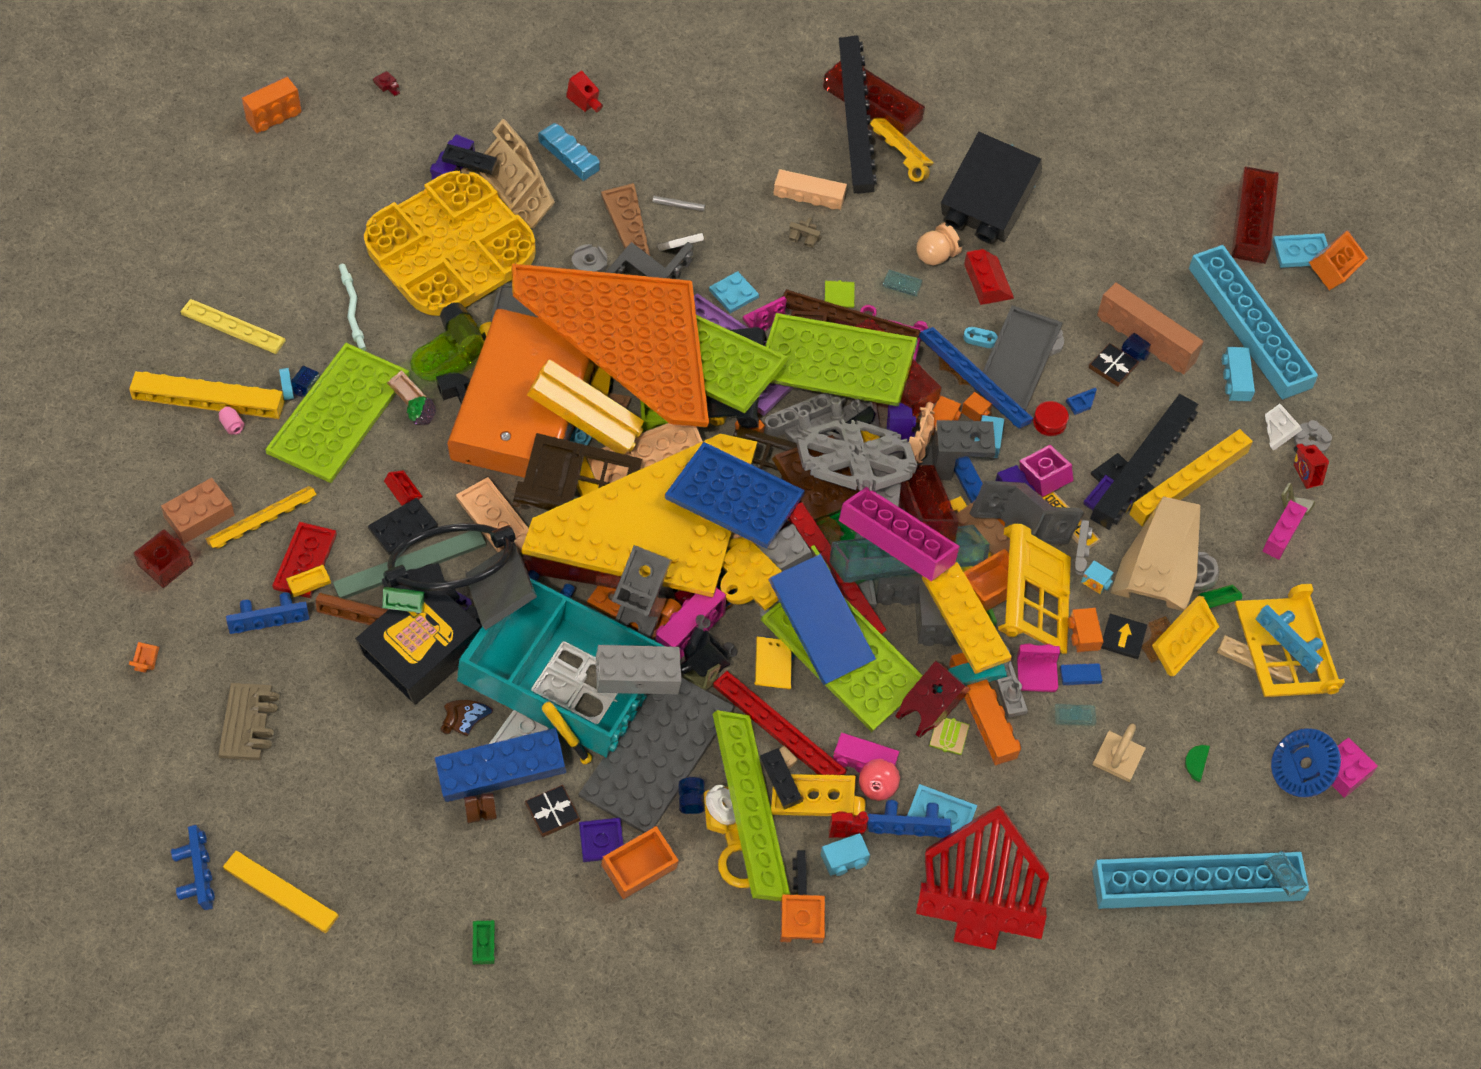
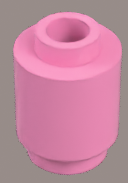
[219,407,244,435]

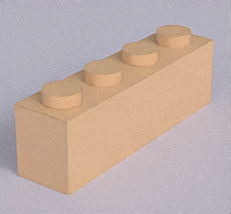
[774,169,847,210]

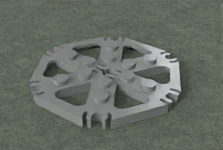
[797,420,917,491]

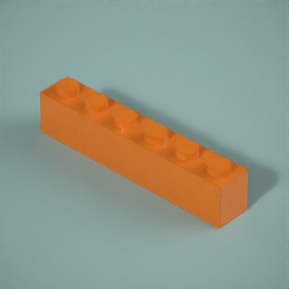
[949,652,1021,765]

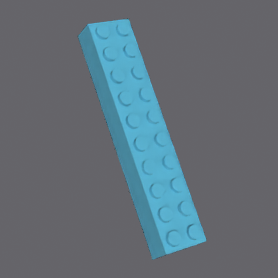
[1189,245,1318,400]
[1092,852,1309,909]

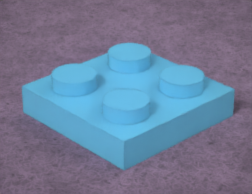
[709,271,759,313]

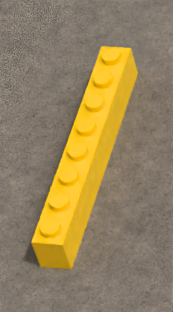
[129,371,284,419]
[1129,429,1253,527]

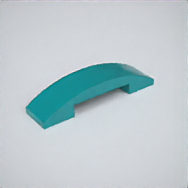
[937,662,1007,694]

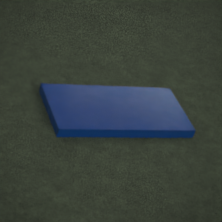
[768,554,876,685]

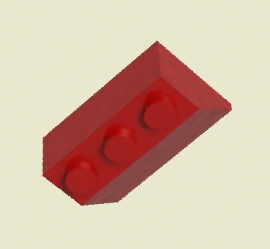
[964,249,1014,305]

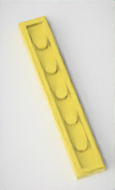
[181,299,285,354]

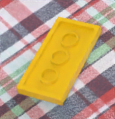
[1152,596,1219,676]

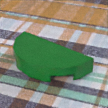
[1185,745,1210,782]

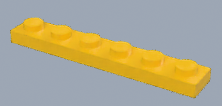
[205,486,316,549]

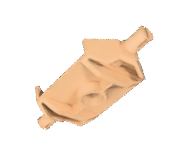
[909,402,935,464]

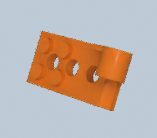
[587,573,682,640]

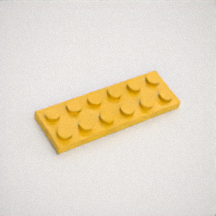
[922,562,1012,674]

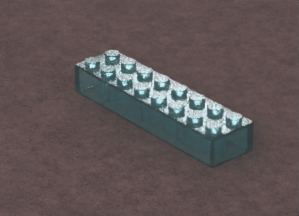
[829,525,990,583]

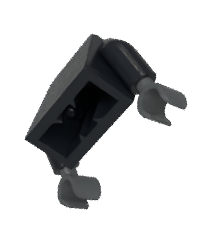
[680,614,737,677]

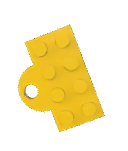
[720,538,782,611]

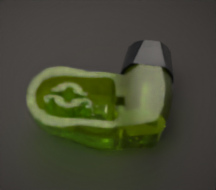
[410,302,485,381]

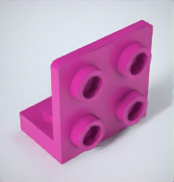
[743,296,786,331]

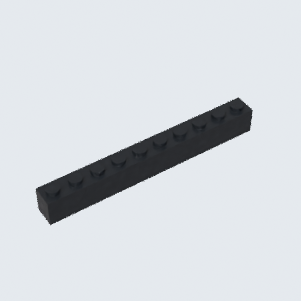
[839,35,877,194]
[1090,393,1199,530]

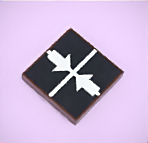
[1088,343,1139,387]
[525,785,580,838]

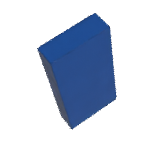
[1060,663,1102,685]

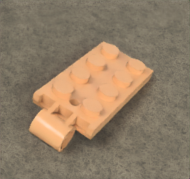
[456,477,529,553]

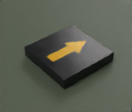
[1101,613,1148,660]

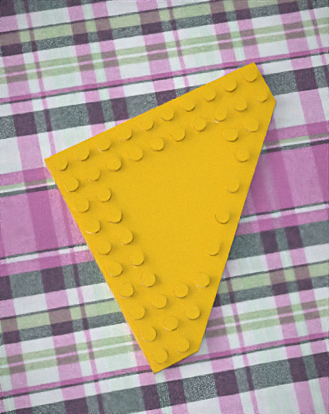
[522,434,757,597]

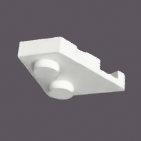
[1265,404,1302,450]

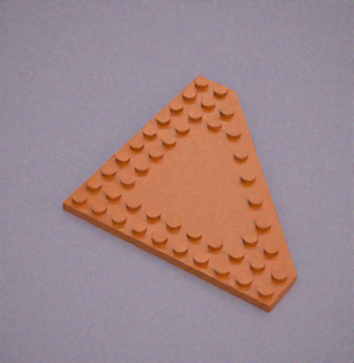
[511,264,709,427]

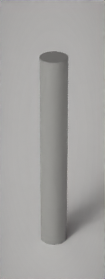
[653,196,705,212]

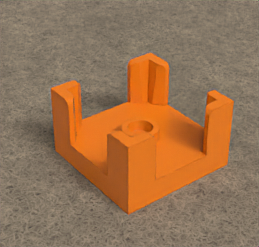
[780,895,825,943]

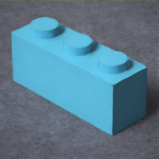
[1222,347,1255,401]

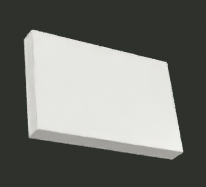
[657,233,704,251]

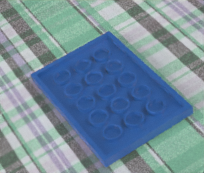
[665,442,805,549]

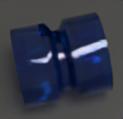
[678,777,705,814]

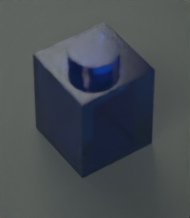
[1121,333,1151,363]
[291,365,320,397]

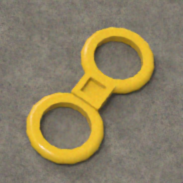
[718,787,750,888]

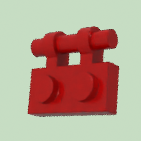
[828,811,868,838]

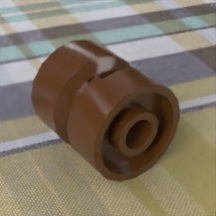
[464,793,497,824]

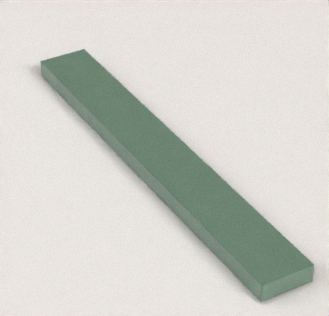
[333,531,486,599]

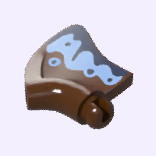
[440,700,493,736]

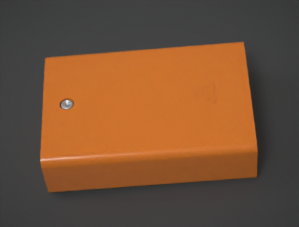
[447,309,596,478]

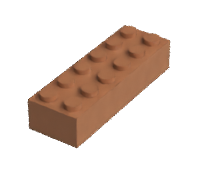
[1097,283,1204,374]

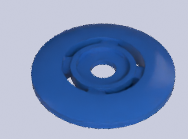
[1271,729,1341,797]

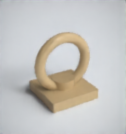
[1093,723,1146,782]

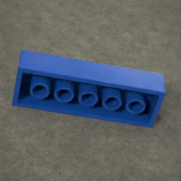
[435,728,567,802]

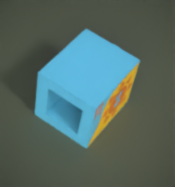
[1081,561,1114,594]

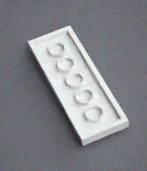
[489,658,587,744]

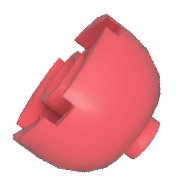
[859,758,900,801]

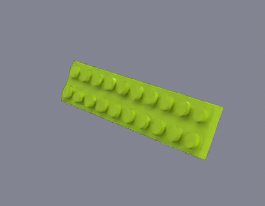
[713,710,790,901]

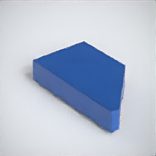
[1066,388,1097,415]

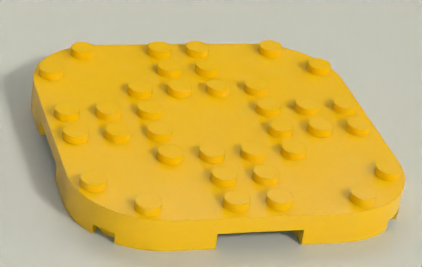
[364,171,536,316]

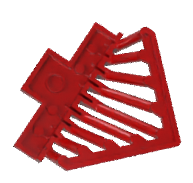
[916,806,1049,950]

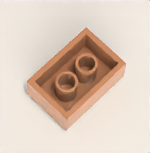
[161,478,235,544]

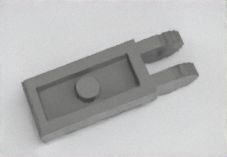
[1075,520,1093,576]

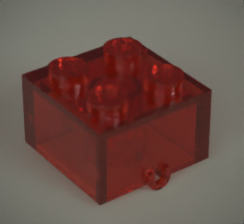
[133,529,193,588]

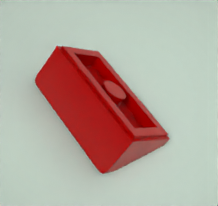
[384,470,423,506]

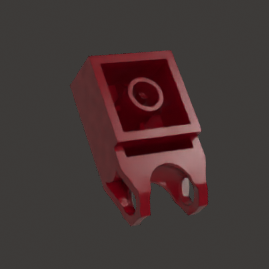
[895,661,970,738]

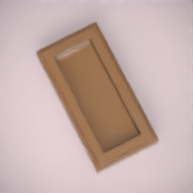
[387,370,427,405]

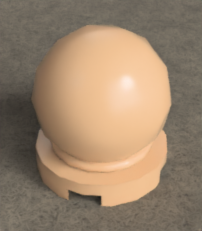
[916,223,962,266]

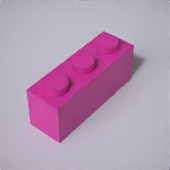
[1262,500,1307,560]
[833,732,899,773]

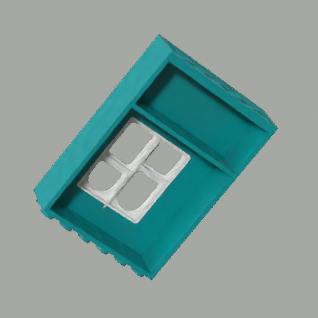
[457,578,665,758]

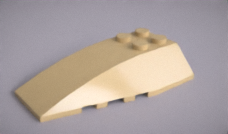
[461,119,555,229]
[1111,496,1201,611]

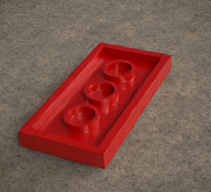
[272,522,337,599]

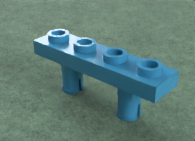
[1256,605,1323,674]

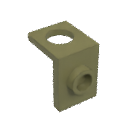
[1281,483,1315,516]
[683,664,721,690]

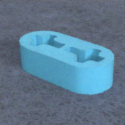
[963,327,998,348]
[279,368,294,400]

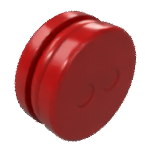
[1033,401,1069,436]

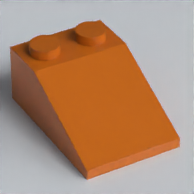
[1308,230,1368,290]

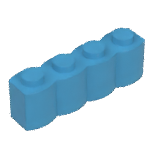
[538,123,600,181]

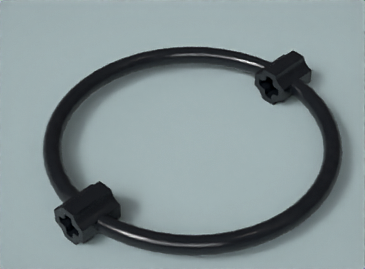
[383,523,516,591]

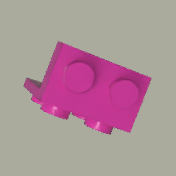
[1017,643,1060,692]

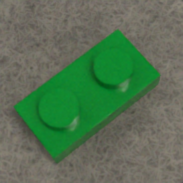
[472,920,495,965]

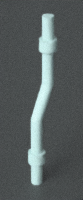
[339,264,366,351]

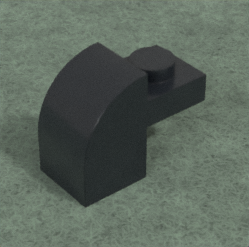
[436,372,470,404]

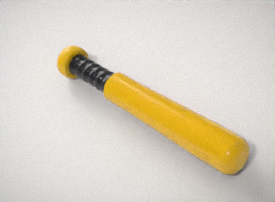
[542,702,592,764]

